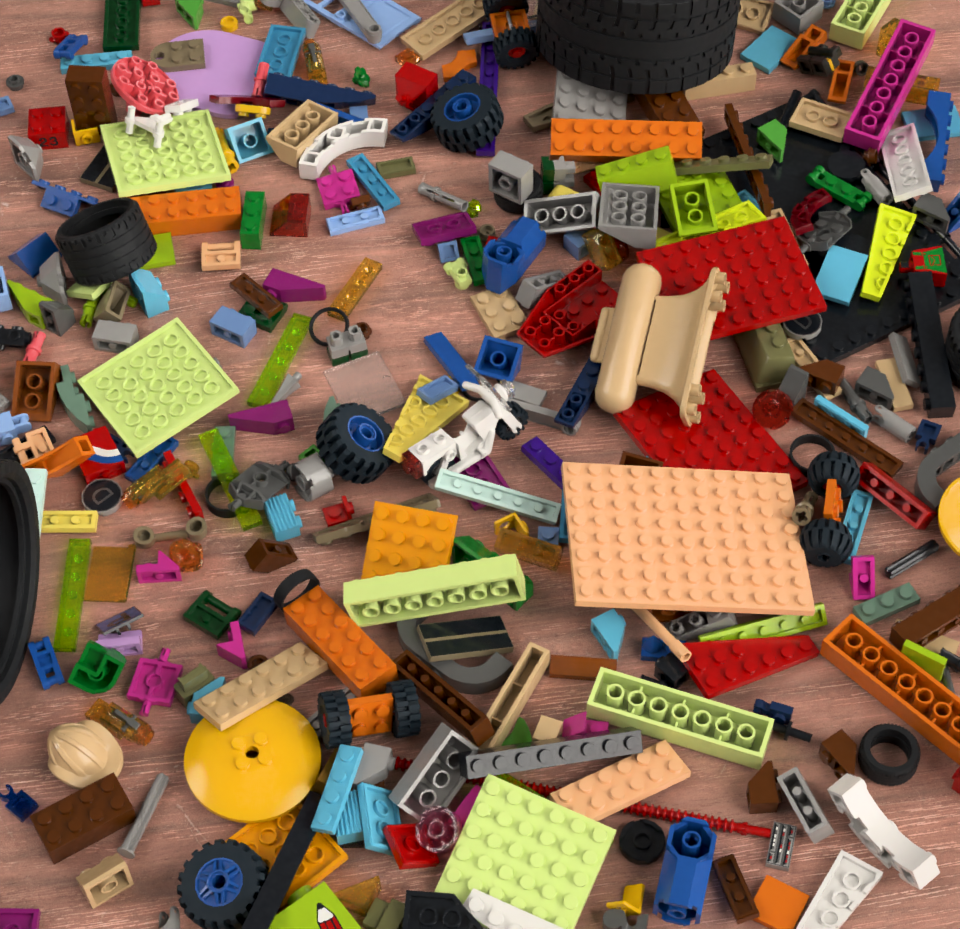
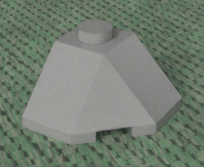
[8,135,44,181]
[37,251,68,305]

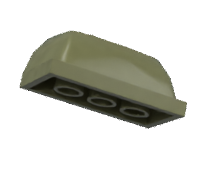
[733,323,795,393]

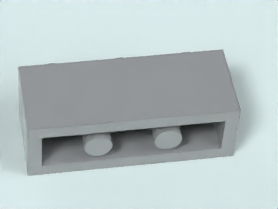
[777,766,835,844]

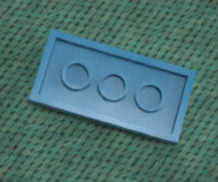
[254,24,306,80]

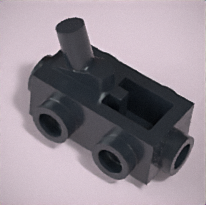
[0,325,32,351]

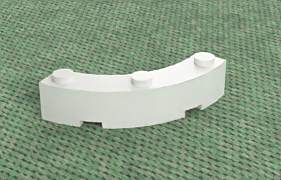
[299,118,388,180]
[827,773,940,890]

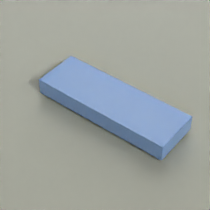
[325,205,385,236]

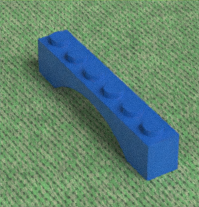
[924,90,954,192]

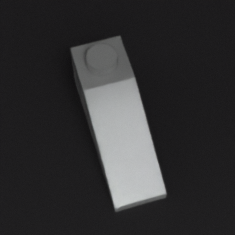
[515,270,566,309]

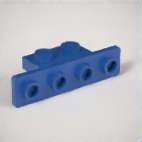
[31,179,99,217]

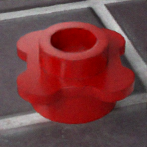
[49,27,69,44]

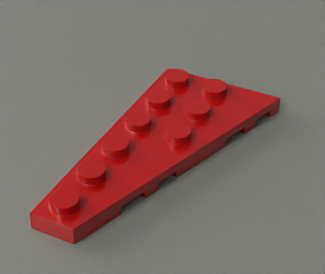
[682,635,820,699]

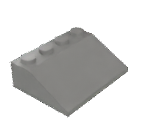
[598,182,660,250]

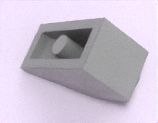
[352,742,396,793]

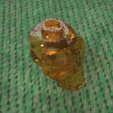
[169,538,204,573]

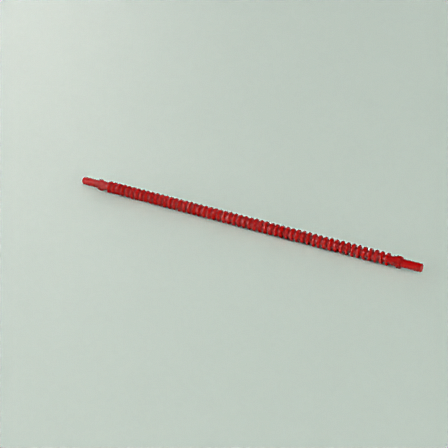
[393,756,771,838]

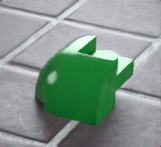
[67,640,127,694]

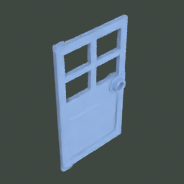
[304,0,422,50]

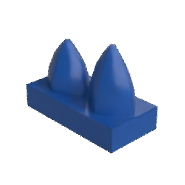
[641,635,686,662]

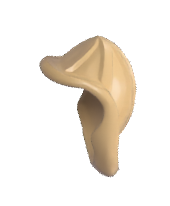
[47,720,123,790]

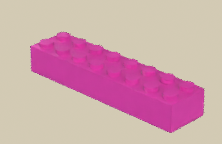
[843,19,936,153]

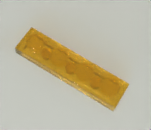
[327,257,383,322]

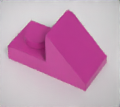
[136,550,182,584]
[849,555,875,600]
[216,621,248,669]
[562,712,609,737]

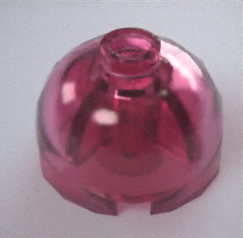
[415,806,463,854]

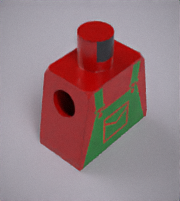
[899,246,947,287]

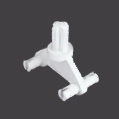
[125,106,173,148]

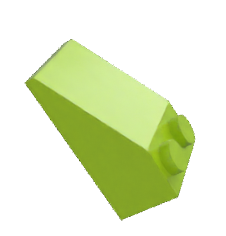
[669,178,718,238]

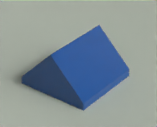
[8,232,62,278]
[473,335,523,383]

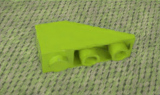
[7,279,54,330]

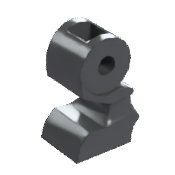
[602,908,649,929]

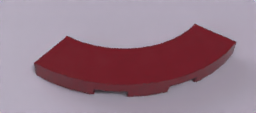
[209,95,285,108]
[790,188,832,236]

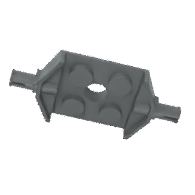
[795,205,852,254]
[228,460,290,512]

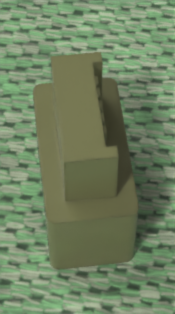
[174,663,215,709]
[362,897,405,929]

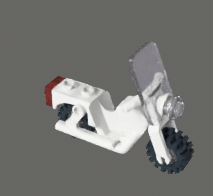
[402,364,529,489]

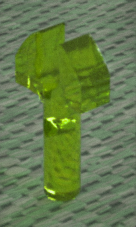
[447,199,482,218]

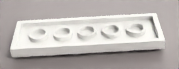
[881,123,933,203]

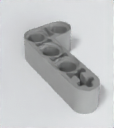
[260,0,321,39]

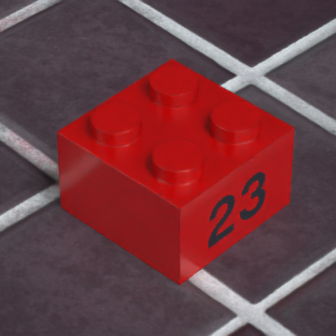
[28,106,69,150]

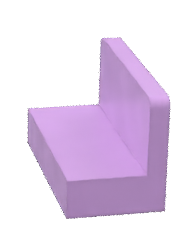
[95,630,143,656]

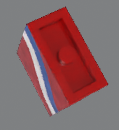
[67,425,127,485]

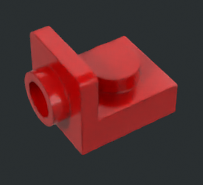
[322,495,355,527]

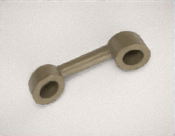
[133,516,208,549]

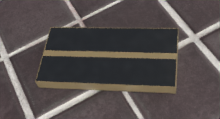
[80,145,116,193]
[417,616,514,662]

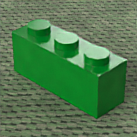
[240,191,267,250]

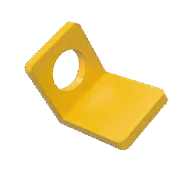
[71,119,101,146]
[494,512,529,545]
[606,883,645,916]

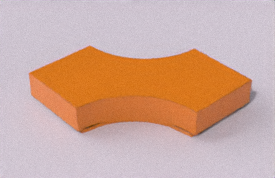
[442,49,477,82]

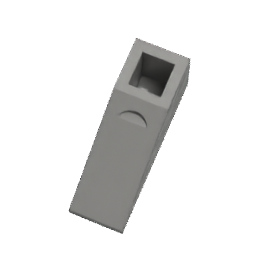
[665,611,738,641]

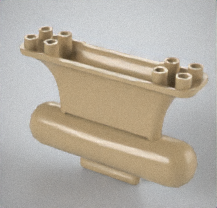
[590,263,730,427]

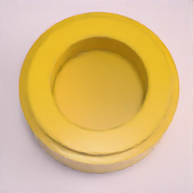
[220,16,238,32]

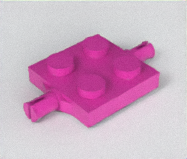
[316,165,360,214]
[127,647,184,717]

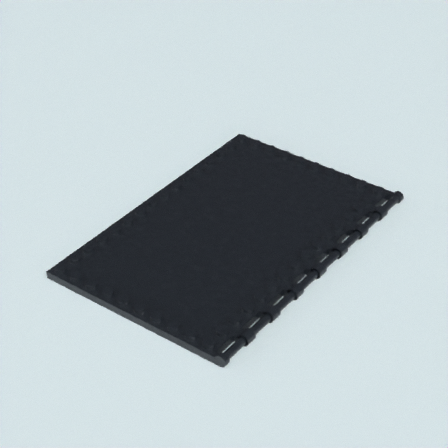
[702,89,960,363]

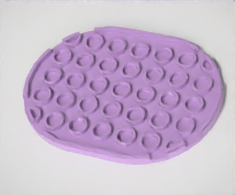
[157,30,266,119]

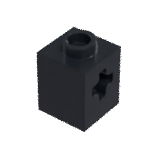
[654,652,689,689]

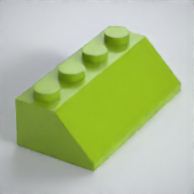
[595,146,678,194]

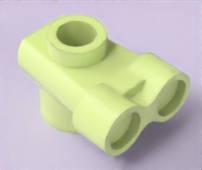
[237,0,258,24]
[443,257,473,290]

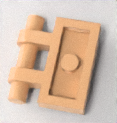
[12,427,54,465]

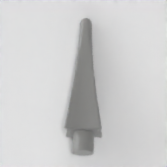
[271,371,302,403]

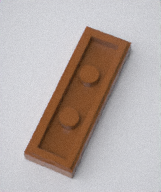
[549,655,617,681]

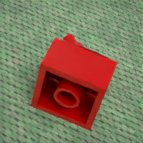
[395,61,438,111]

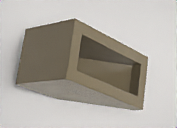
[93,281,131,322]

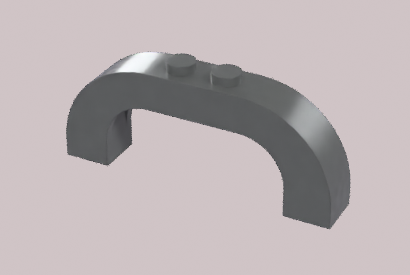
[914,433,960,517]
[397,616,513,695]

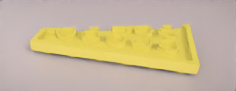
[382,374,469,463]

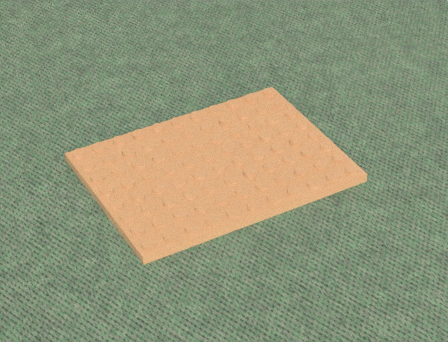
[561,462,815,616]

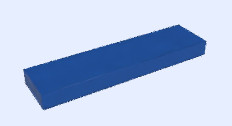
[423,332,480,391]

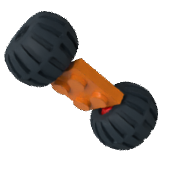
[799,451,860,568]

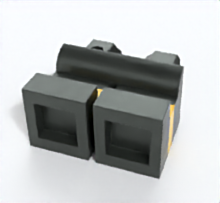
[796,44,842,77]

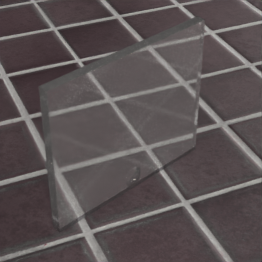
[323,351,406,416]

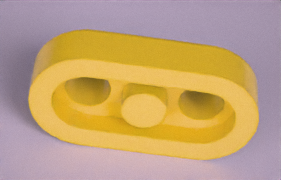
[235,104,271,119]

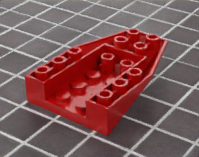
[516,259,618,358]

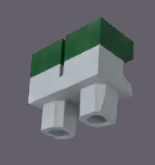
[540,156,576,195]
[326,325,369,367]

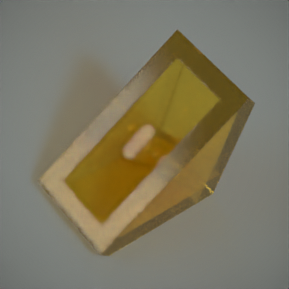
[334,875,382,917]

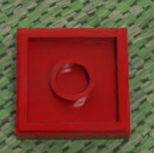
[382,823,440,869]

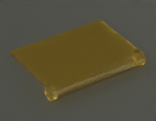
[84,544,137,603]

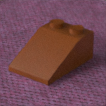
[11,360,62,422]

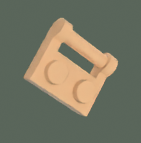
[201,240,241,271]

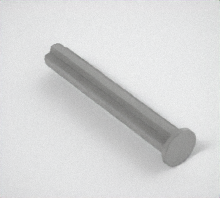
[117,773,169,859]

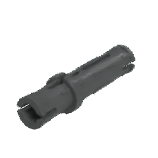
[840,377,874,424]

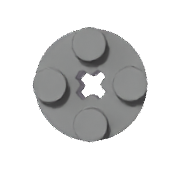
[289,452,334,502]

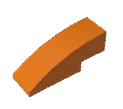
[780,24,828,70]
[827,59,855,104]

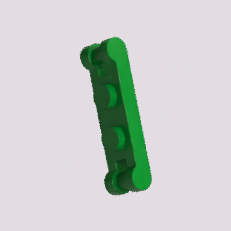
[805,165,873,211]

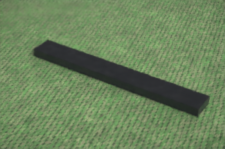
[241,790,322,929]

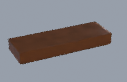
[229,273,283,319]
[712,854,760,925]

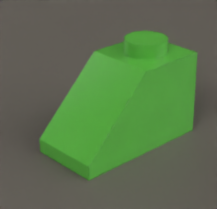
[175,0,204,30]
[756,119,787,163]

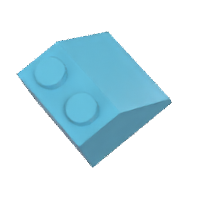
[224,117,274,164]
[128,269,170,318]

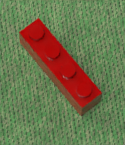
[859,462,937,530]

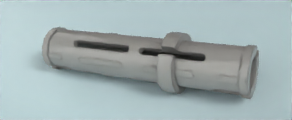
[418,182,469,212]

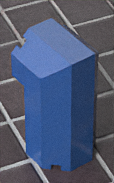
[482,216,546,294]
[652,816,717,926]

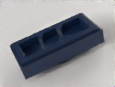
[238,591,278,636]

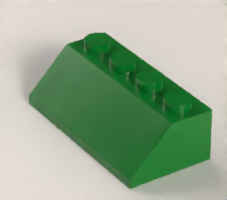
[452,535,533,611]

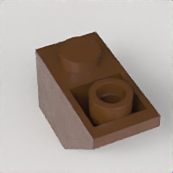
[799,359,845,396]
[818,729,857,779]
[746,760,782,814]

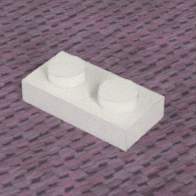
[164,99,199,116]

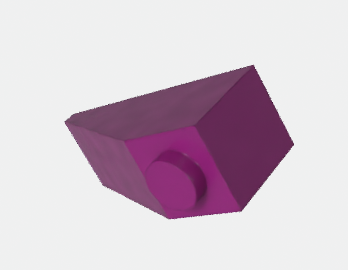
[262,268,327,302]
[228,399,295,435]

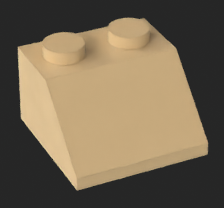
[76,853,134,909]

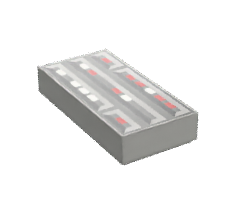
[765,821,797,872]

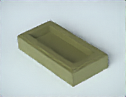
[376,156,416,180]

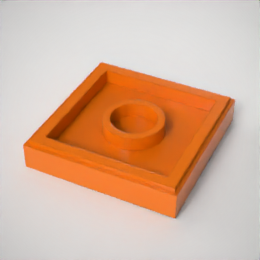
[752,875,810,929]

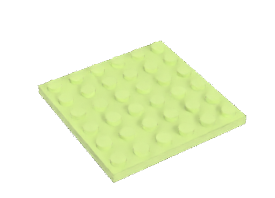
[100,109,231,198]
[77,317,240,459]
[434,774,617,929]

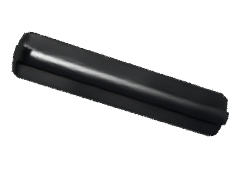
[779,89,802,129]
[884,540,939,579]

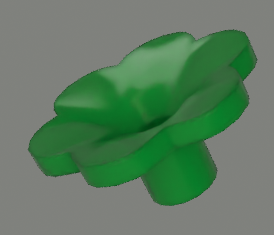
[352,67,370,88]

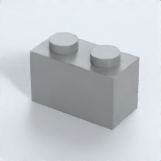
[92,319,139,353]

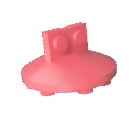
[110,56,179,116]

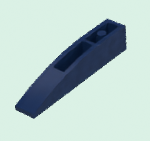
[390,69,477,143]
[264,72,376,109]
[554,357,601,429]

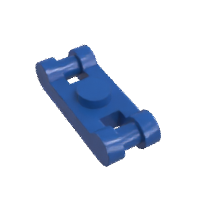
[53,34,88,60]
[27,636,65,691]

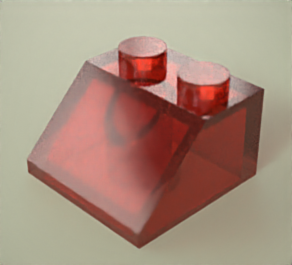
[270,193,311,237]

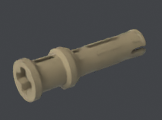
[792,491,818,526]

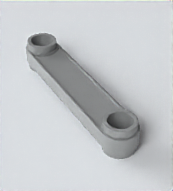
[338,0,382,44]
[485,392,582,436]

